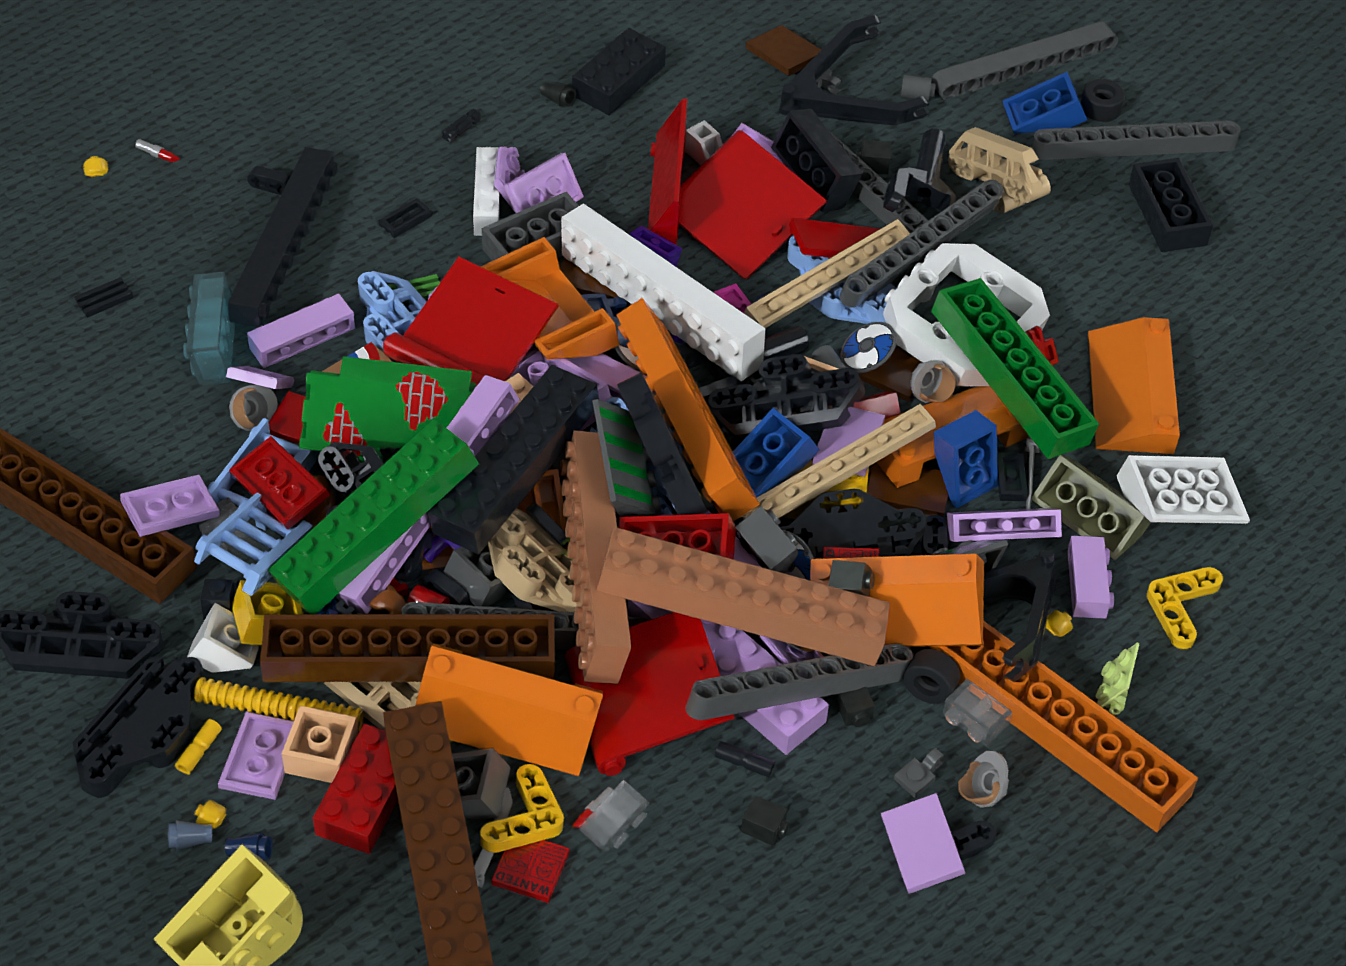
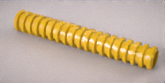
[194,677,364,731]

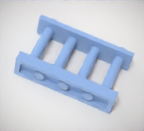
[207,418,321,530]
[194,492,313,596]

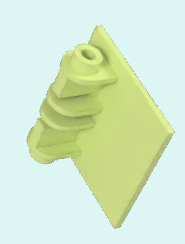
[1096,642,1140,715]

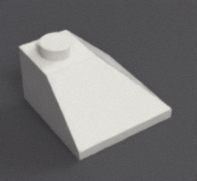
[187,603,259,673]

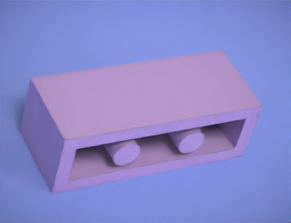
[1067,536,1114,618]

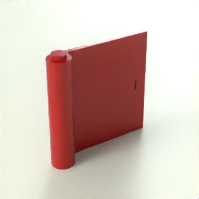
[678,130,827,280]
[383,257,559,386]
[564,612,735,776]

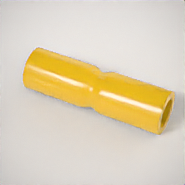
[175,719,222,775]

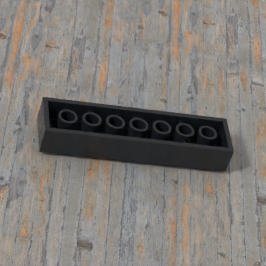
[428,365,599,554]

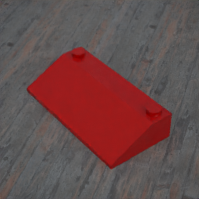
[645,99,687,245]

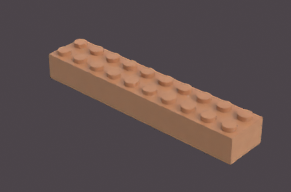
[559,431,631,684]
[596,527,890,666]

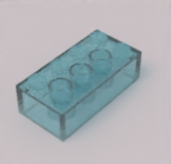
[183,271,236,385]

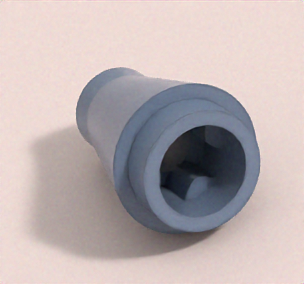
[168,820,212,850]

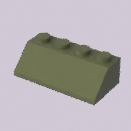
[1031,455,1151,560]

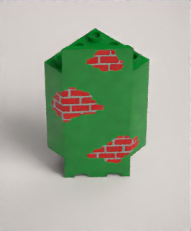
[299,356,476,474]

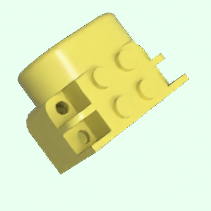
[154,845,303,966]

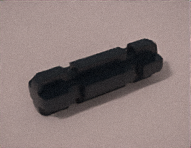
[442,109,481,142]

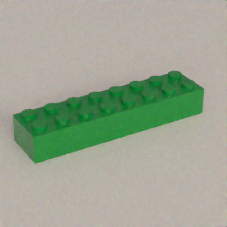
[931,278,1099,459]
[268,419,479,615]

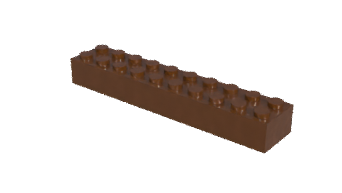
[0,428,197,604]
[260,614,555,682]
[382,701,494,966]

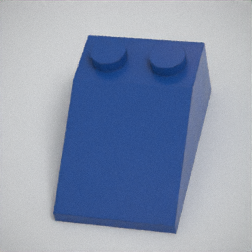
[1003,72,1087,134]
[733,408,819,497]
[934,410,998,509]

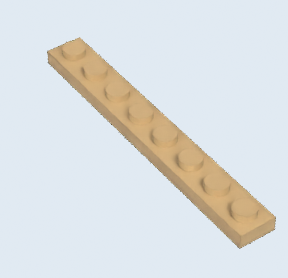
[744,219,910,328]
[740,404,936,521]

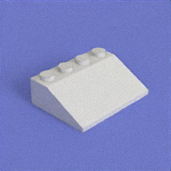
[1117,455,1250,524]

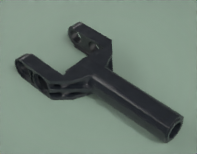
[883,128,959,213]
[677,325,809,407]

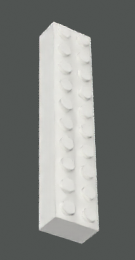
[561,204,765,381]

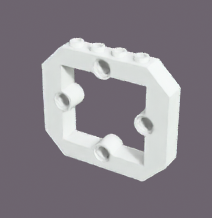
[883,243,1050,386]

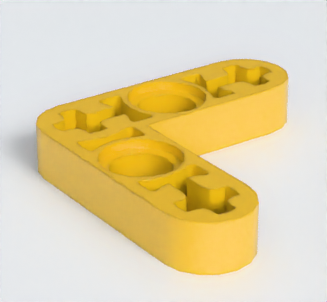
[1147,567,1223,649]
[480,764,564,853]

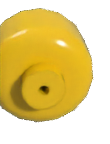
[83,156,108,177]
[1046,610,1073,637]
[194,800,227,829]

